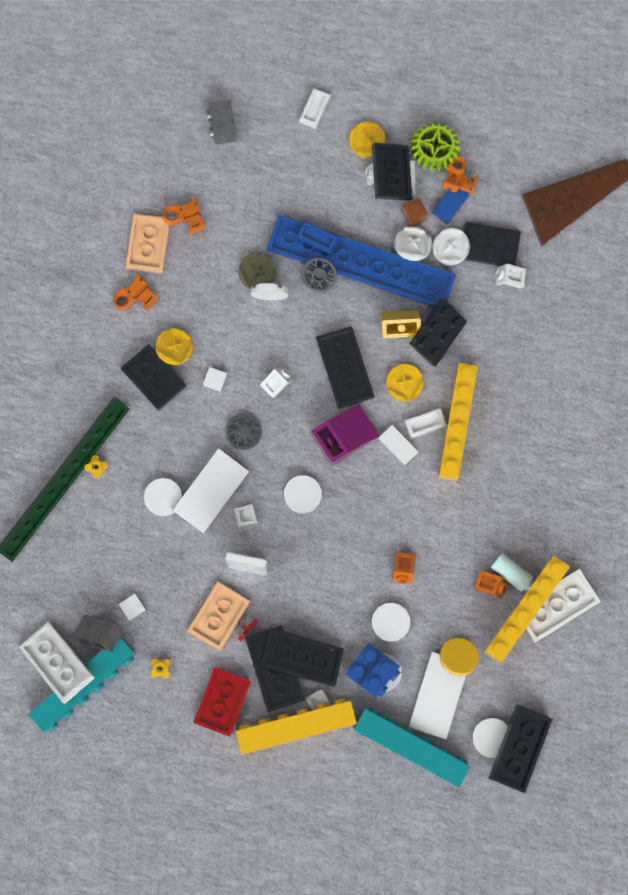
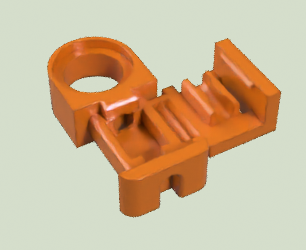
[442,156,479,194]
[163,197,205,235]
[113,274,159,312]

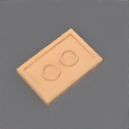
[125,214,170,273]
[187,581,251,652]

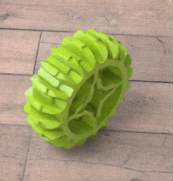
[410,121,460,172]

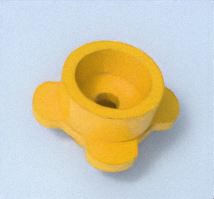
[85,455,108,478]
[150,658,171,679]

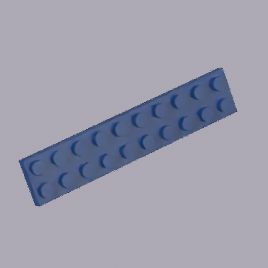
[267,215,456,307]

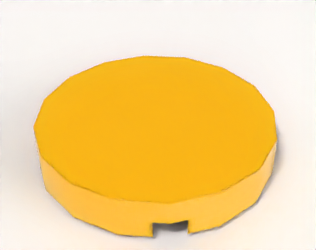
[349,121,386,159]
[155,328,194,365]
[386,364,424,402]
[439,638,479,676]

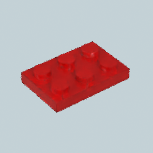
[193,667,251,737]

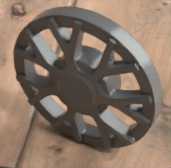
[302,257,337,292]
[226,414,262,450]

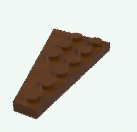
[522,158,628,246]

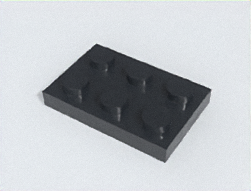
[372,142,413,201]
[464,222,521,266]
[409,298,467,367]
[120,344,187,411]

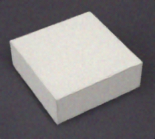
[203,367,228,392]
[234,504,257,528]
[119,594,146,621]
[305,689,331,711]

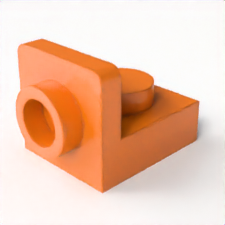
[393,552,416,584]
[474,570,507,599]

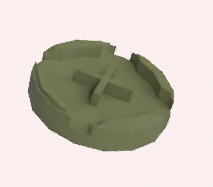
[238,253,276,289]

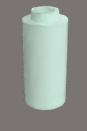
[491,553,533,592]

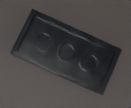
[316,326,375,409]
[245,625,305,713]
[259,628,344,687]
[488,704,553,794]

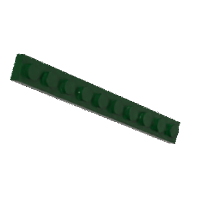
[0,397,130,562]

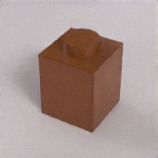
[402,197,428,227]

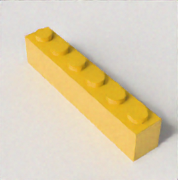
[438,363,478,481]
[484,555,570,664]
[236,698,357,755]

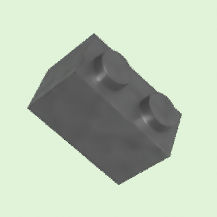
[206,100,237,145]
[73,615,123,653]

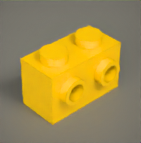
[380,310,421,338]

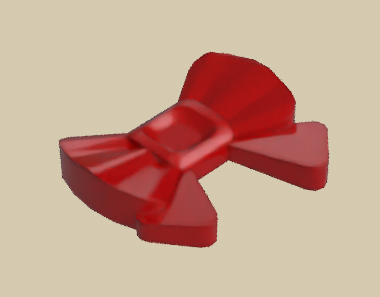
[238,619,259,642]

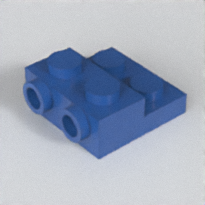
[345,643,400,698]

